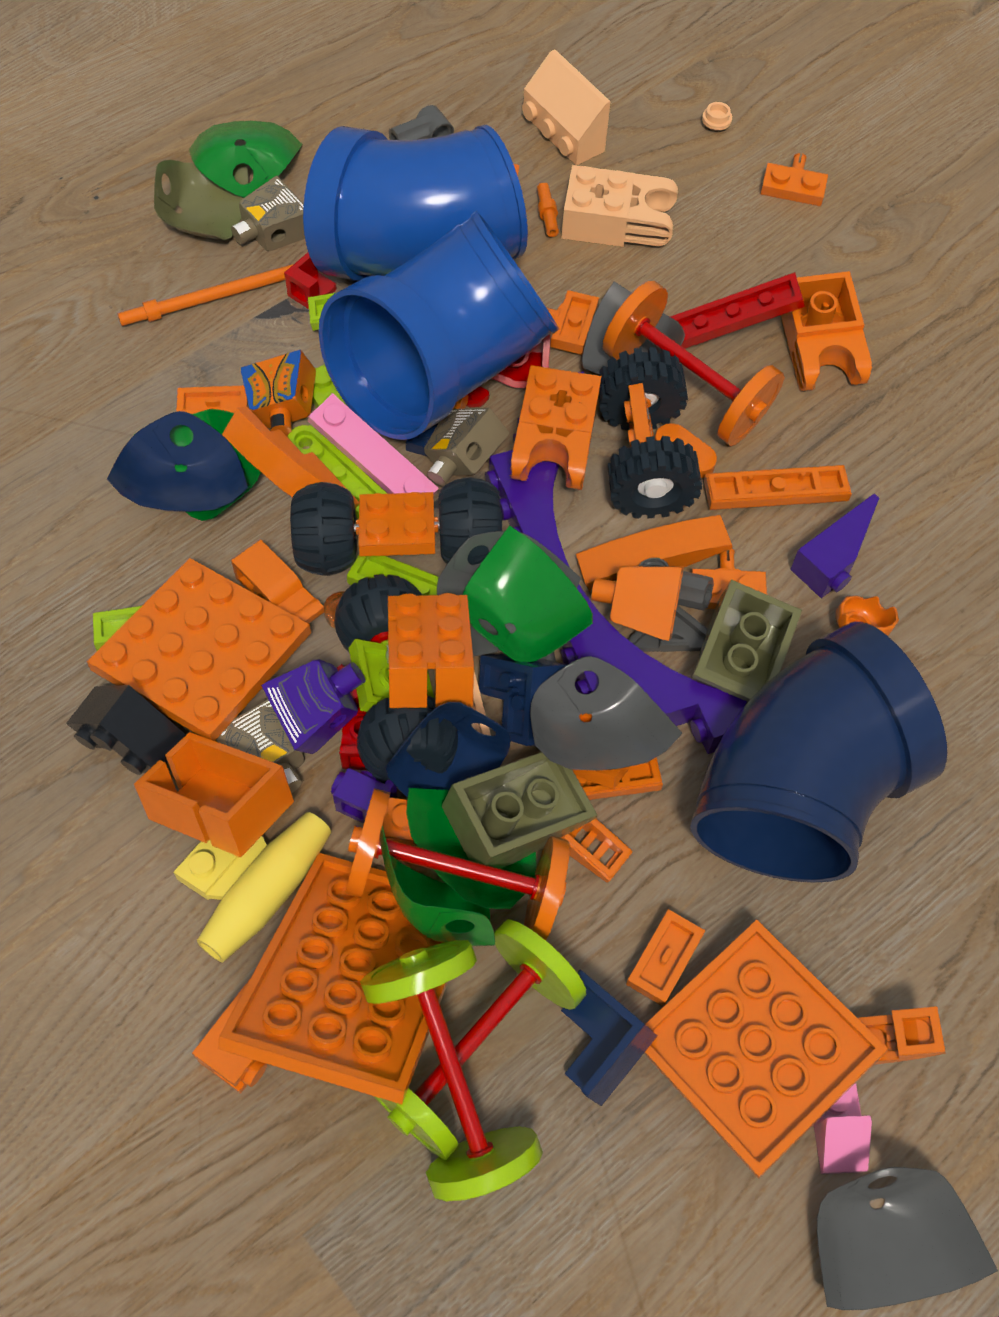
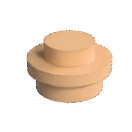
[702,102,732,131]

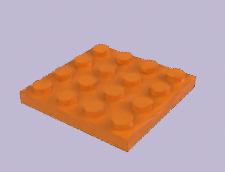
[87,558,311,741]
[644,919,889,1179]

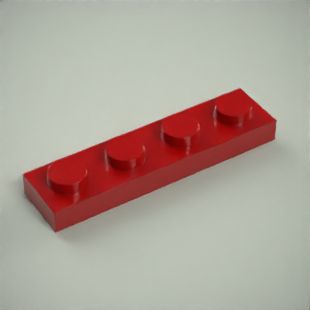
[670,272,805,349]

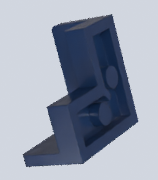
[479,654,567,746]
[561,969,657,1106]

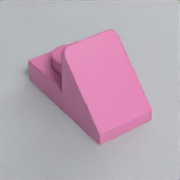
[814,1083,872,1174]

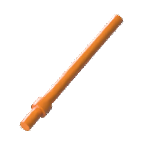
[117,264,293,326]

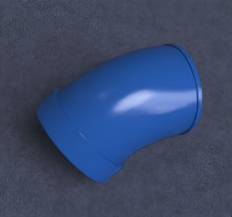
[303,124,528,281]
[319,210,559,440]

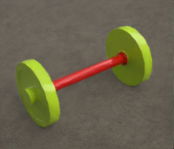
[373,919,586,1160]
[360,940,543,1202]

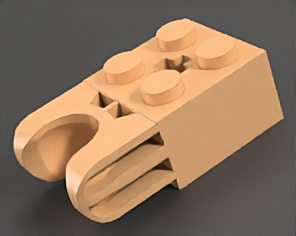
[561,165,678,247]

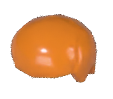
[835,595,899,636]

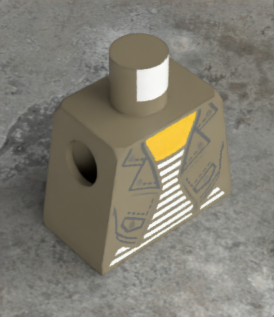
[231,176,305,251]
[424,408,510,486]
[215,699,304,793]

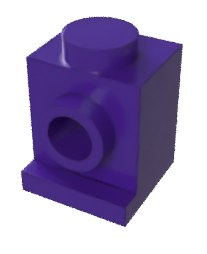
[331,768,397,823]

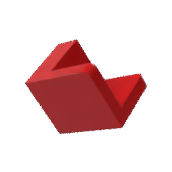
[284,252,337,309]

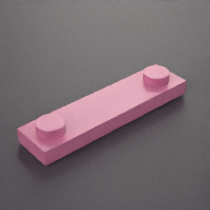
[308,393,439,496]

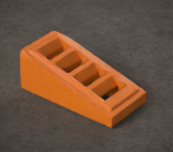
[561,819,633,883]

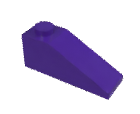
[790,494,879,598]

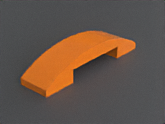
[858,1006,946,1065]

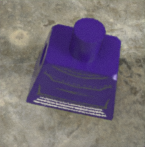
[261,659,366,754]

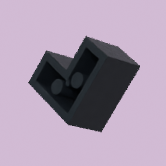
[66,685,186,775]

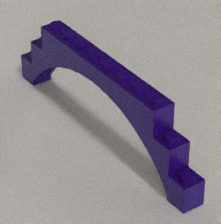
[485,371,747,754]

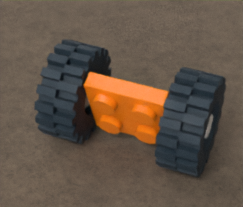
[597,347,702,519]

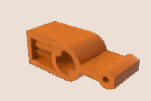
[231,539,325,623]

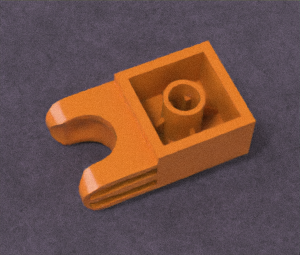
[781,271,872,391]
[510,365,602,490]

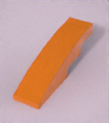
[222,406,359,509]
[576,515,733,590]

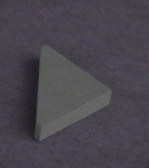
[628,605,707,652]

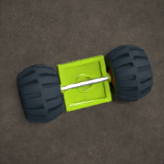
[334,574,458,784]

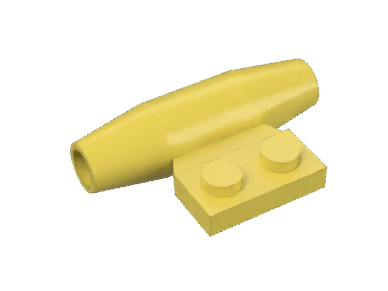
[174,812,331,963]

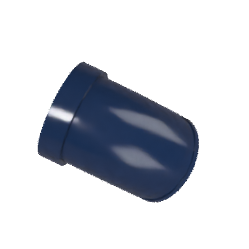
[690,622,948,883]

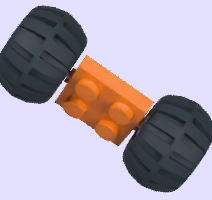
[290,477,502,576]

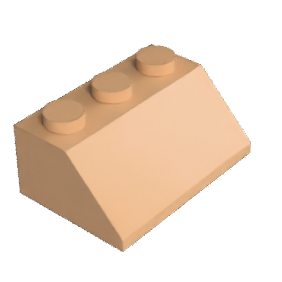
[522,49,611,165]

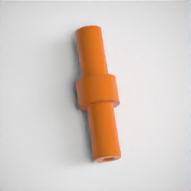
[537,183,559,237]

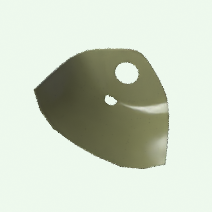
[154,160,249,240]

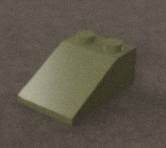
[692,579,802,702]
[442,752,598,869]

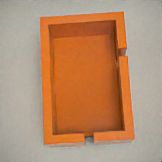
[388,593,474,708]
[134,732,294,858]

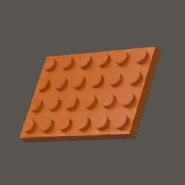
[218,853,448,1105]

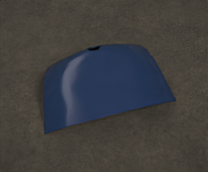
[107,411,248,512]
[385,702,511,798]

